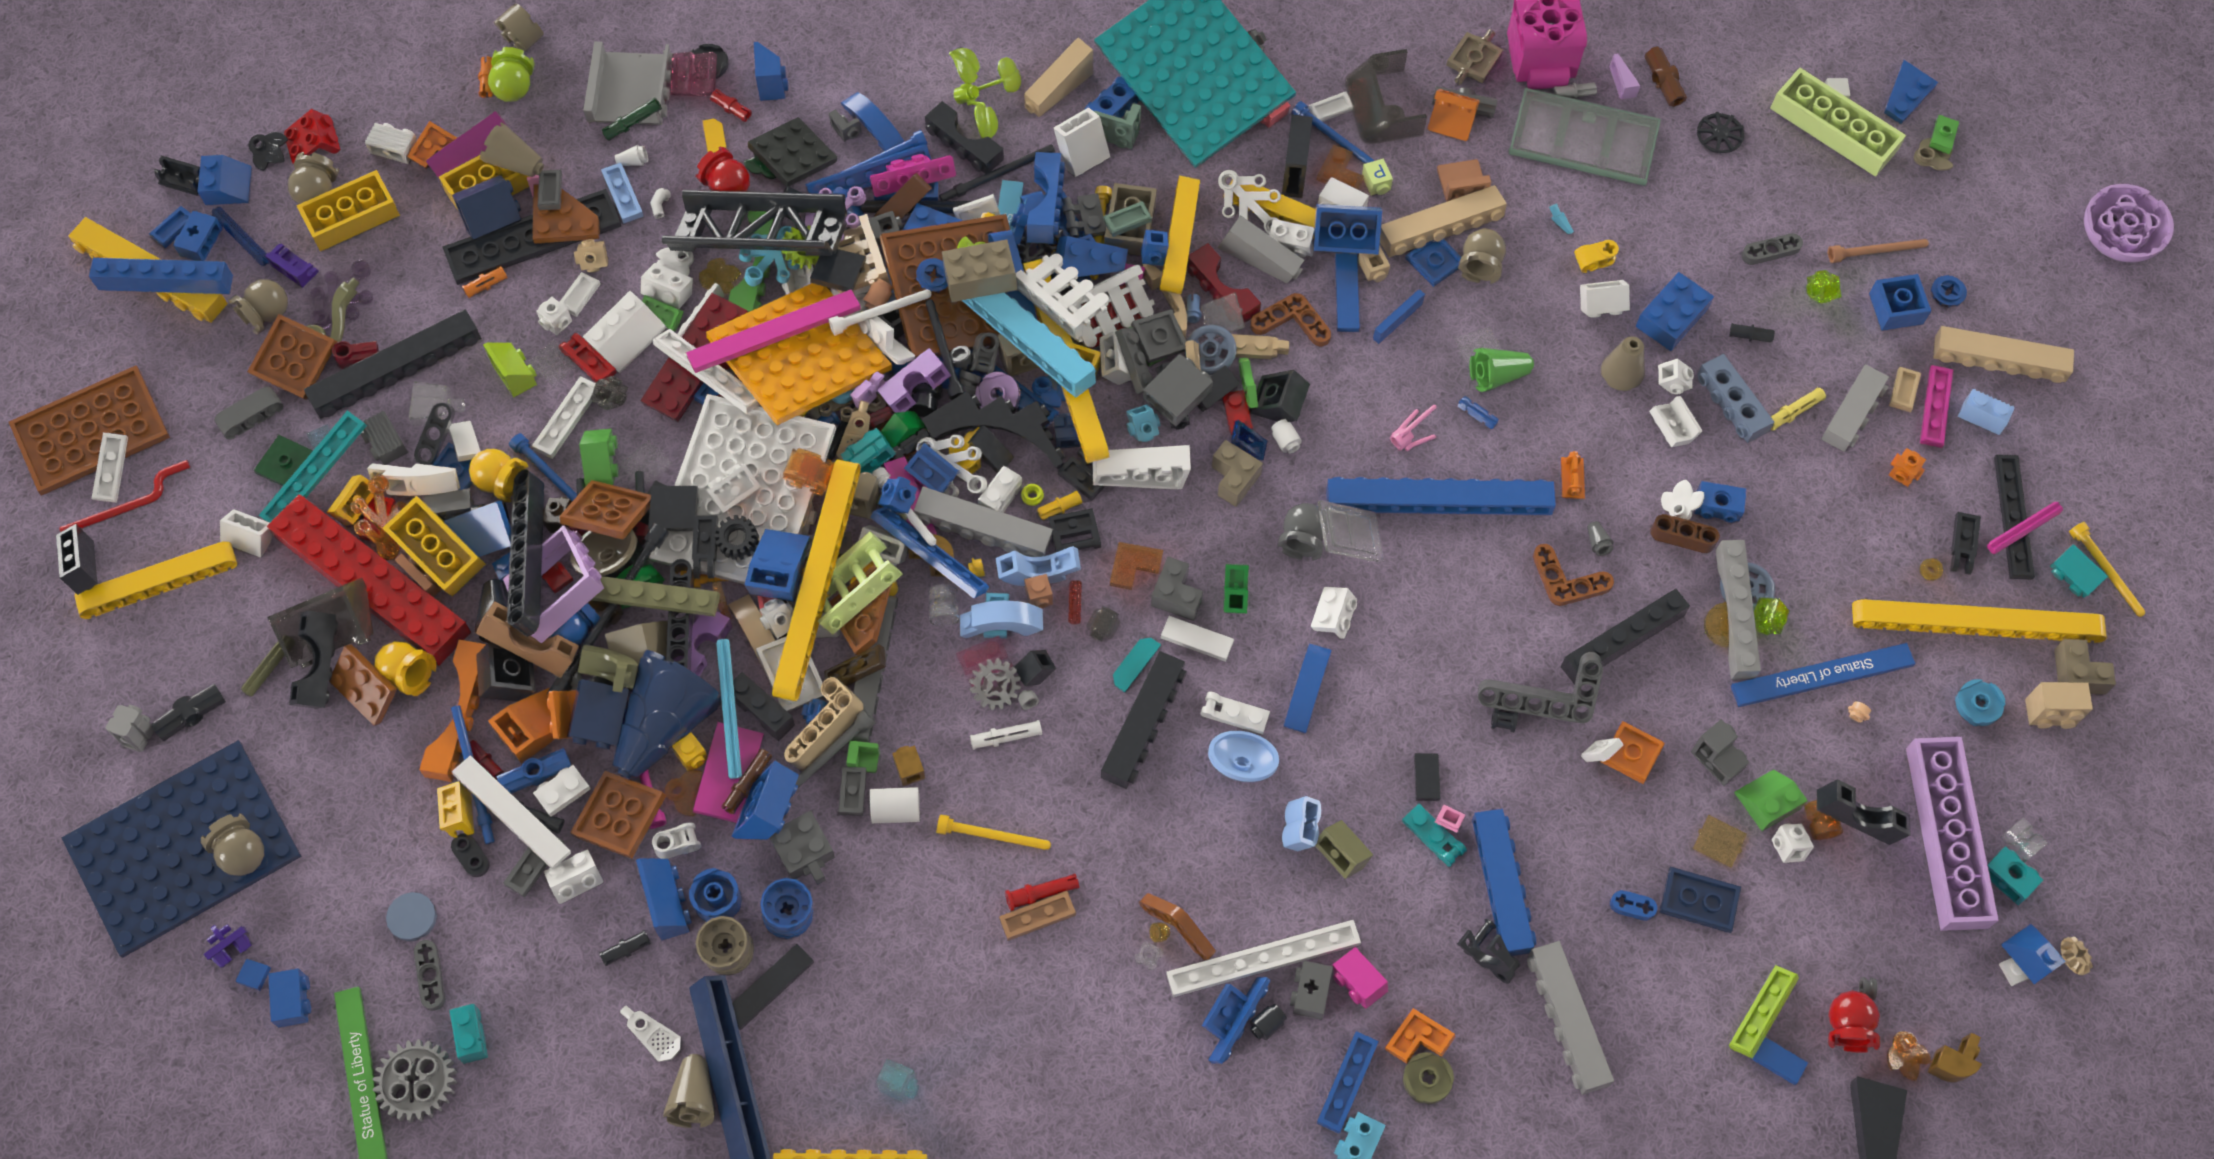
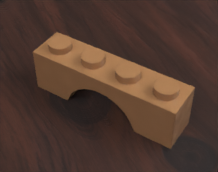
[476,601,578,678]

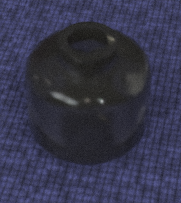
[1086,606,1121,642]

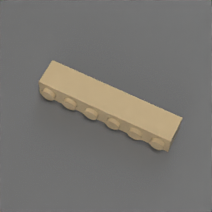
[1380,185,1507,257]
[1933,326,2074,383]

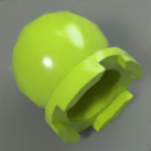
[488,47,535,102]

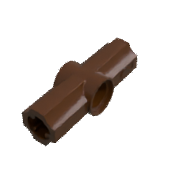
[1644,46,1687,107]

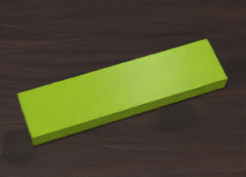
[1729,965,1799,1059]

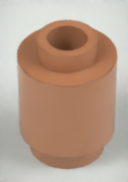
[863,279,893,309]

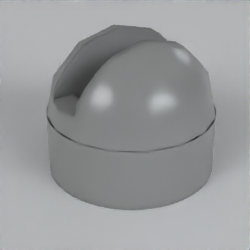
[1018,690,1039,710]

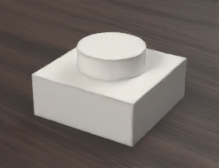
[1999,958,2029,986]

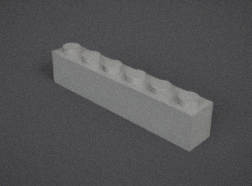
[914,487,1053,557]
[1527,941,1614,1095]

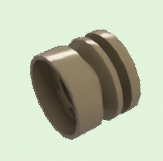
[695,916,755,976]

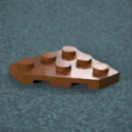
[533,184,599,244]
[829,565,892,655]

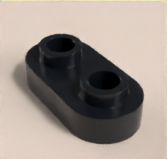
[451,834,490,877]

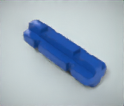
[1458,396,1499,429]

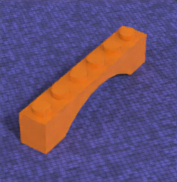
[419,640,486,782]

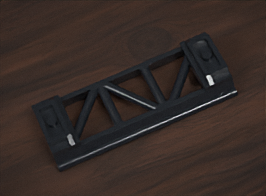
[662,190,848,256]

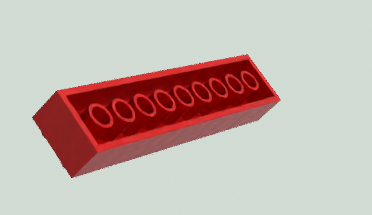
[267,494,471,666]

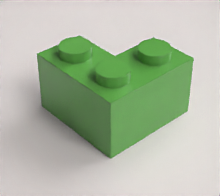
[579,429,618,486]

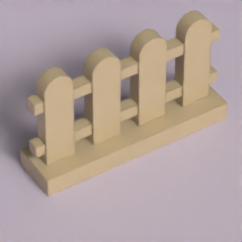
[837,214,891,293]

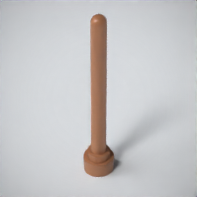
[1827,239,1929,263]

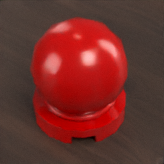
[695,146,750,192]
[1828,990,1880,1053]

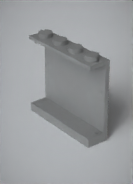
[583,41,675,125]

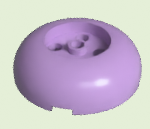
[2084,184,2174,263]

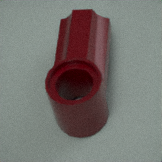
[332,341,379,369]

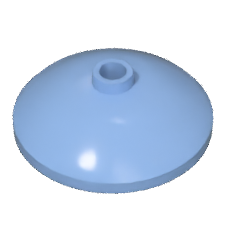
[1208,731,1279,782]

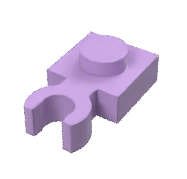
[850,371,886,408]

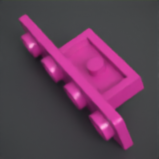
[870,154,956,197]

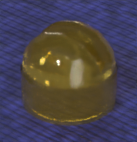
[1149,922,1171,942]

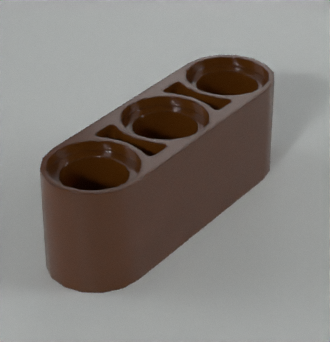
[873,173,932,230]
[1650,514,1720,553]

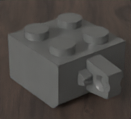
[770,810,835,885]

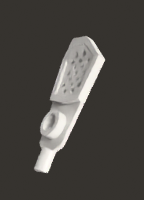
[620,1005,681,1062]

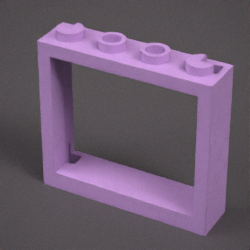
[503,525,604,643]

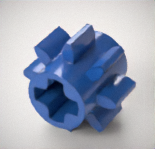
[801,699,828,725]

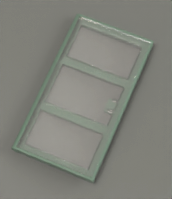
[1508,88,1661,186]

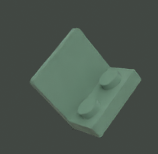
[1094,103,1141,149]

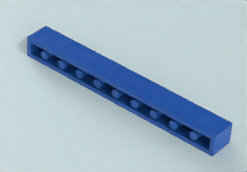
[1326,477,1556,515]

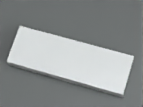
[91,432,128,503]
[1161,616,1234,662]

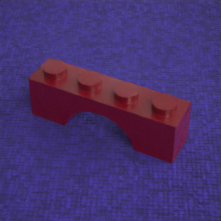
[1186,243,1261,327]

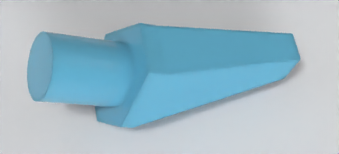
[1549,203,1574,234]

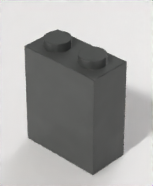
[1143,354,1213,426]

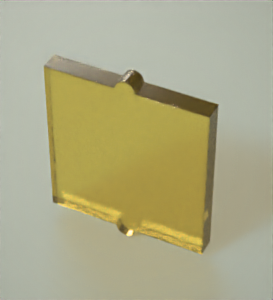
[1692,815,1747,868]

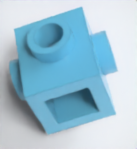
[1126,404,1160,442]

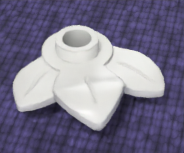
[656,248,694,276]
[1661,480,1704,520]

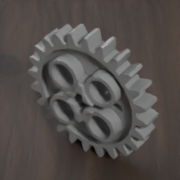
[373,1039,457,1123]

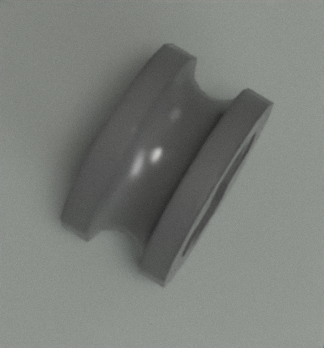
[1859,977,1877,1000]

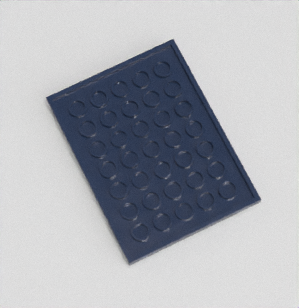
[61,740,302,958]

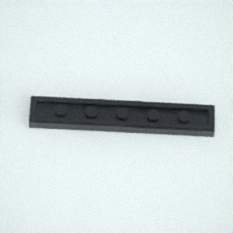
[1994,455,2035,580]

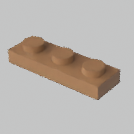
[999,891,1076,941]

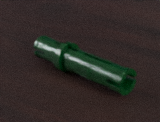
[602,97,662,141]

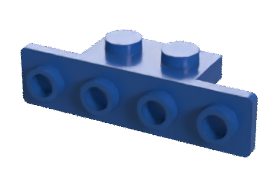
[1201,977,1271,1064]

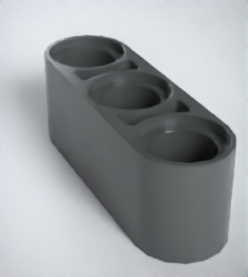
[214,387,284,440]

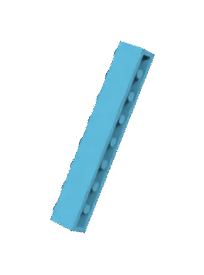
[962,292,1096,398]

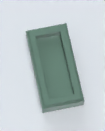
[1103,201,1152,237]

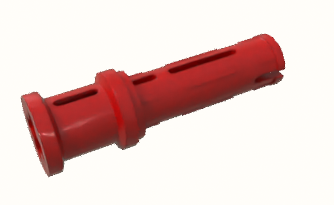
[1005,873,1080,912]

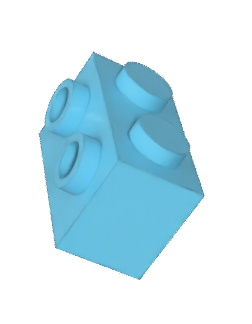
[1334,1112,1386,1159]

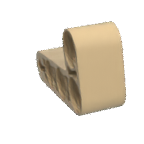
[784,677,864,771]

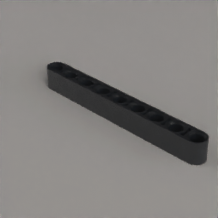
[507,469,544,637]

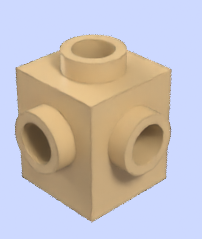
[574,239,608,272]

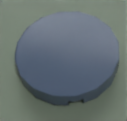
[386,892,437,942]

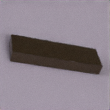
[824,644,886,686]

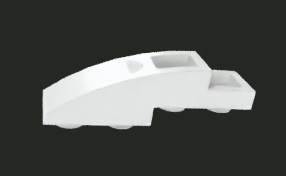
[367,463,460,496]

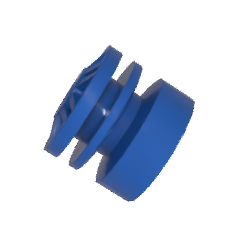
[760,878,813,939]

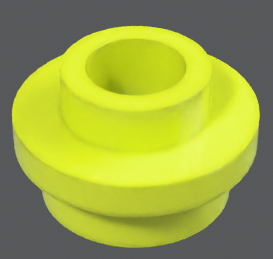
[1021,484,1044,506]

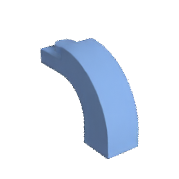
[996,546,1081,586]
[960,601,1043,638]

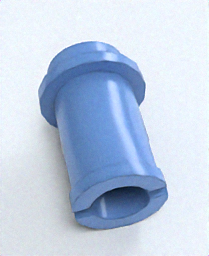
[1186,294,1202,323]

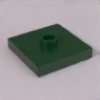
[254,435,313,486]

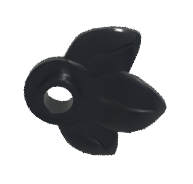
[248,132,288,171]

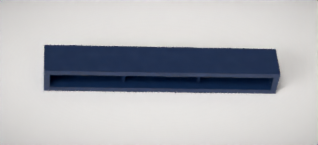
[689,975,771,1159]

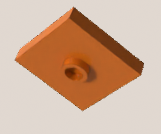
[1601,721,1665,784]

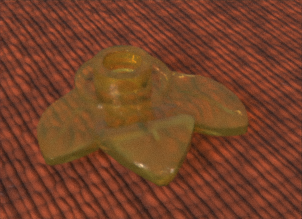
[699,258,741,294]

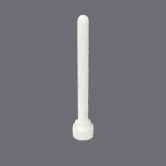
[828,289,932,336]
[872,468,936,546]

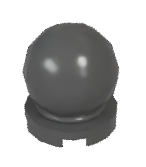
[1277,503,1328,561]

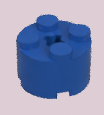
[689,868,742,922]

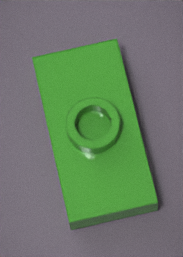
[1929,115,1959,154]
[642,295,684,332]

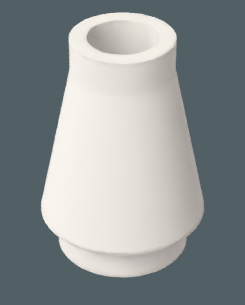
[615,145,648,166]

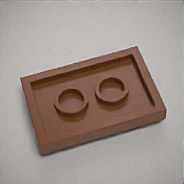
[329,644,397,726]

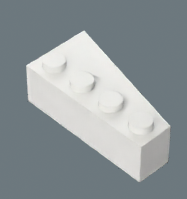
[1093,445,1191,489]

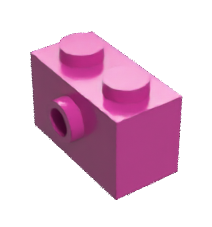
[1333,947,1388,1009]

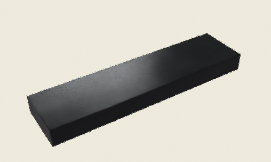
[732,944,814,1030]

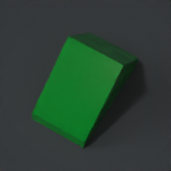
[881,411,927,448]

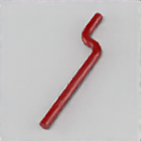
[59,460,190,532]

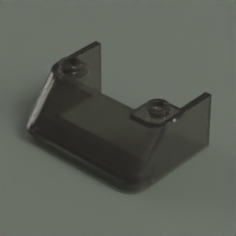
[1345,49,1427,144]

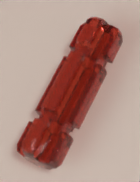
[1068,580,1082,624]

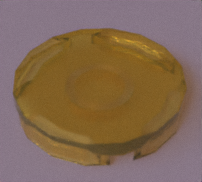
[1704,602,1729,648]

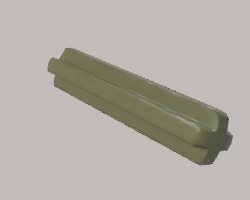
[241,636,293,697]

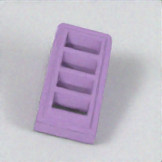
[1609,54,1640,100]

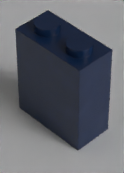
[452,175,521,239]
[567,679,629,750]

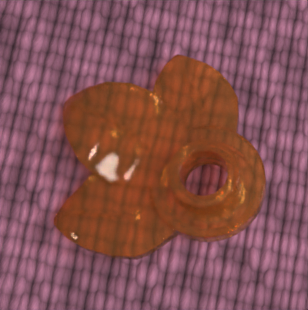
[665,770,703,816]
[1887,1031,1931,1081]

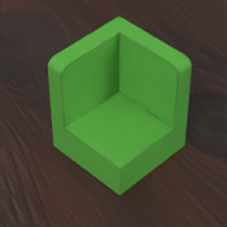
[846,741,880,773]

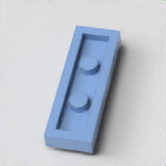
[601,162,644,224]

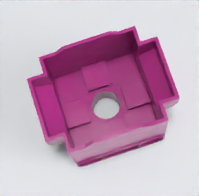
[1507,0,1587,90]

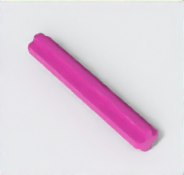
[1987,502,2063,554]

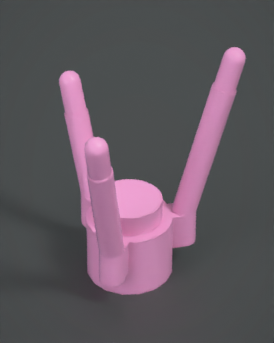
[1390,405,1436,452]

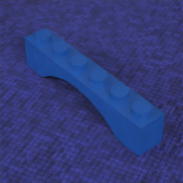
[1027,152,1065,244]

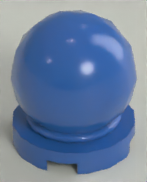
[548,603,600,646]

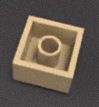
[2025,682,2093,729]

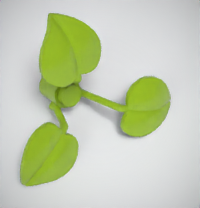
[949,48,1021,139]

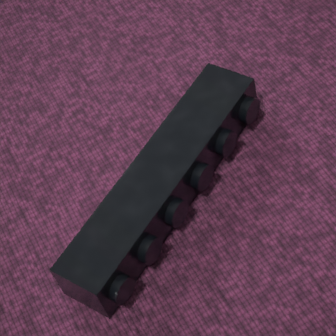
[1561,588,1690,685]
[1101,651,1187,789]

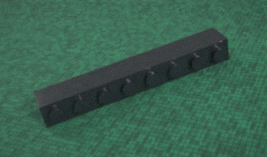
[303,309,482,419]

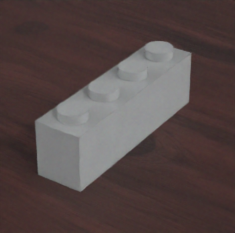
[1821,364,1889,452]

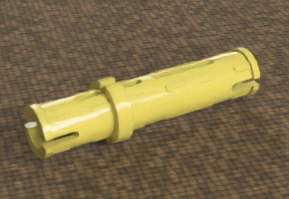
[1771,388,1826,431]

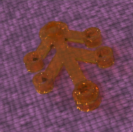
[351,474,406,560]

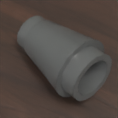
[1587,521,1614,556]

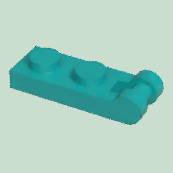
[1402,804,1467,867]

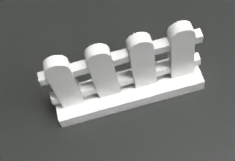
[1016,254,1109,340]
[1074,265,1155,347]

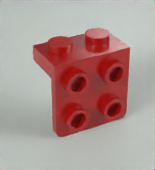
[284,109,341,164]

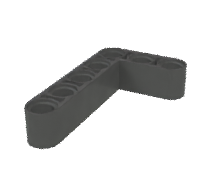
[1478,652,1603,723]

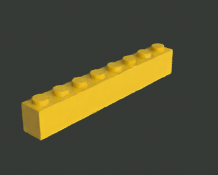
[68,217,228,323]

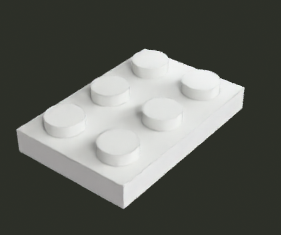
[756,636,824,712]

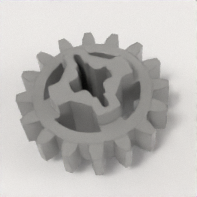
[969,658,1021,710]

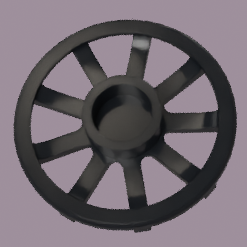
[1697,112,1744,153]

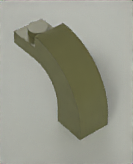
[578,645,637,692]

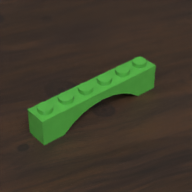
[728,211,775,312]

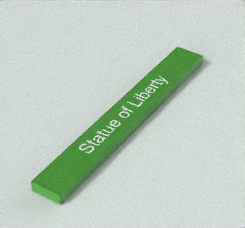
[334,986,388,1159]

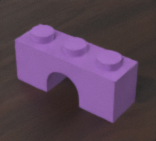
[877,348,951,413]
[674,611,732,676]

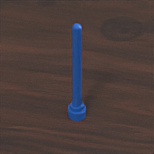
[1291,101,1375,164]
[839,130,928,173]
[509,433,577,501]

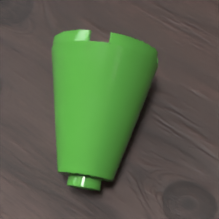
[1469,348,1534,392]

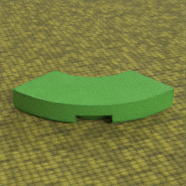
[1238,358,1258,408]

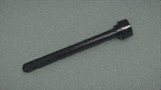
[926,299,966,400]

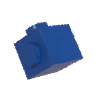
[1141,230,1169,266]

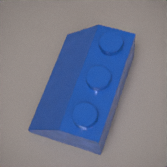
[1314,204,1382,254]
[731,761,799,840]
[636,858,692,941]

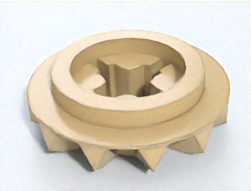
[2061,937,2093,975]

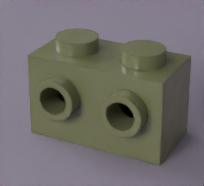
[1315,820,1373,879]

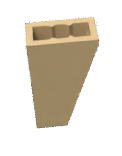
[1024,37,1093,117]

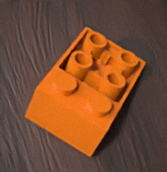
[488,687,555,764]

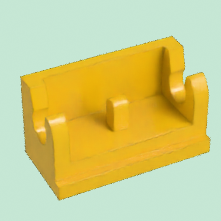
[437,781,474,838]

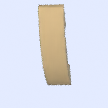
[1142,264,1187,340]
[728,594,775,672]

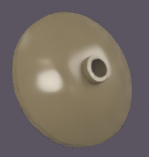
[571,530,637,576]

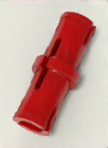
[710,89,752,122]

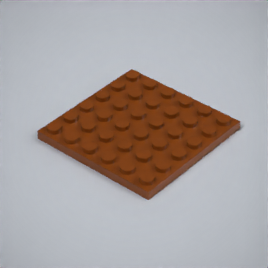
[880,214,1010,359]

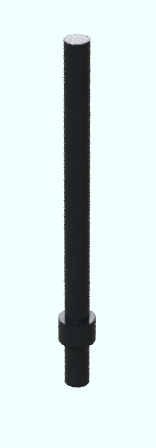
[939,144,1055,201]

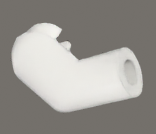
[650,188,671,219]

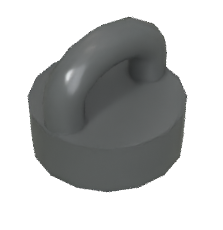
[950,346,972,370]

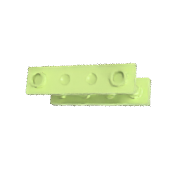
[818,531,903,634]

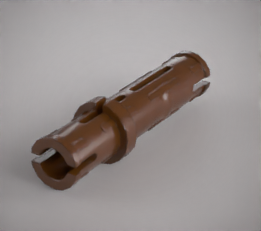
[721,749,772,814]

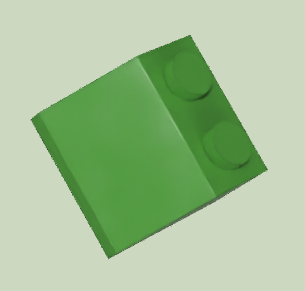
[1734,770,1808,831]

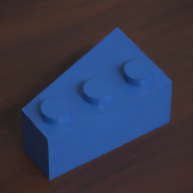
[1051,236,1128,279]

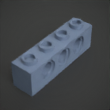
[1697,354,1774,443]

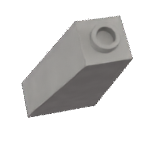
[1217,215,1304,283]

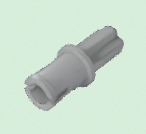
[1554,82,1597,99]

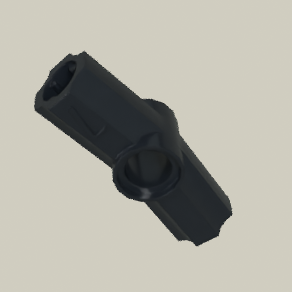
[151,684,226,741]

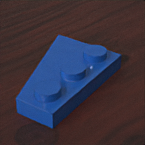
[1884,60,1938,124]

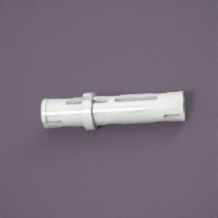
[970,720,1042,750]

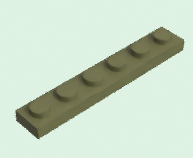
[591,577,720,617]

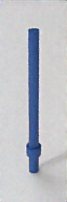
[451,705,495,844]

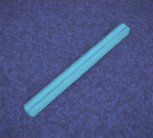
[716,639,742,779]

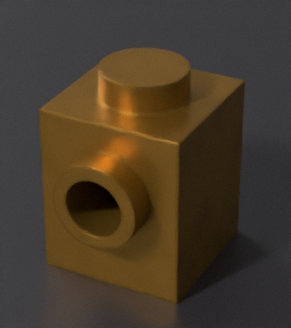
[892,745,925,786]

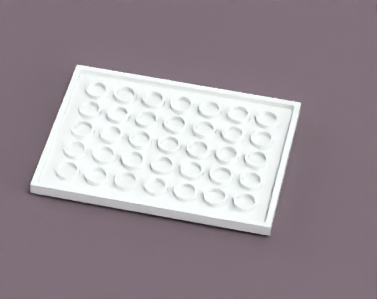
[649,394,836,584]

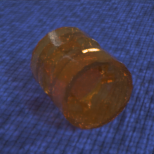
[1804,800,1844,840]

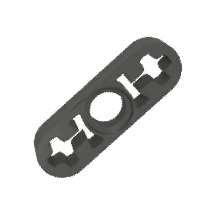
[1742,233,1803,265]
[414,940,445,1011]

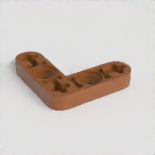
[1250,293,1331,347]
[1533,544,1614,606]
[1139,893,1216,961]

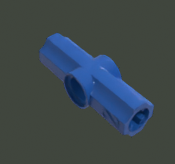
[496,748,572,794]

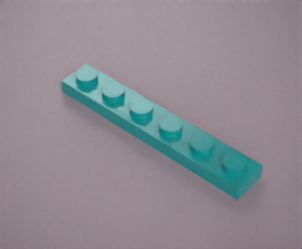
[259,410,367,523]

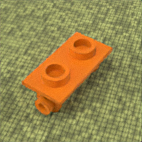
[1561,451,1585,499]

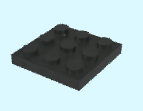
[747,117,837,187]

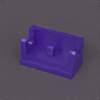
[265,243,319,288]

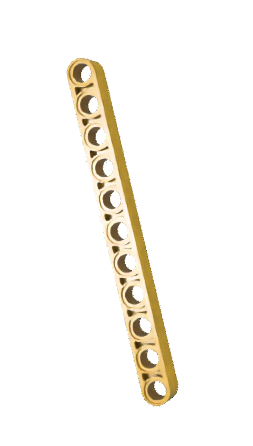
[1022,259,1110,463]
[772,460,861,702]
[1852,599,2107,643]

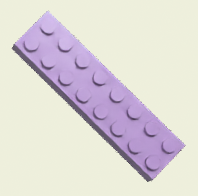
[1906,737,1999,931]

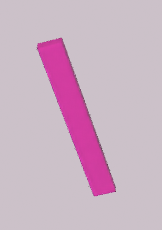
[686,290,861,373]

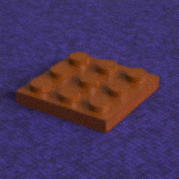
[247,314,337,400]
[560,480,651,540]
[570,771,666,859]

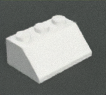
[583,291,667,373]

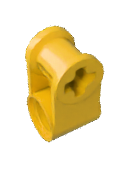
[1574,240,1619,273]

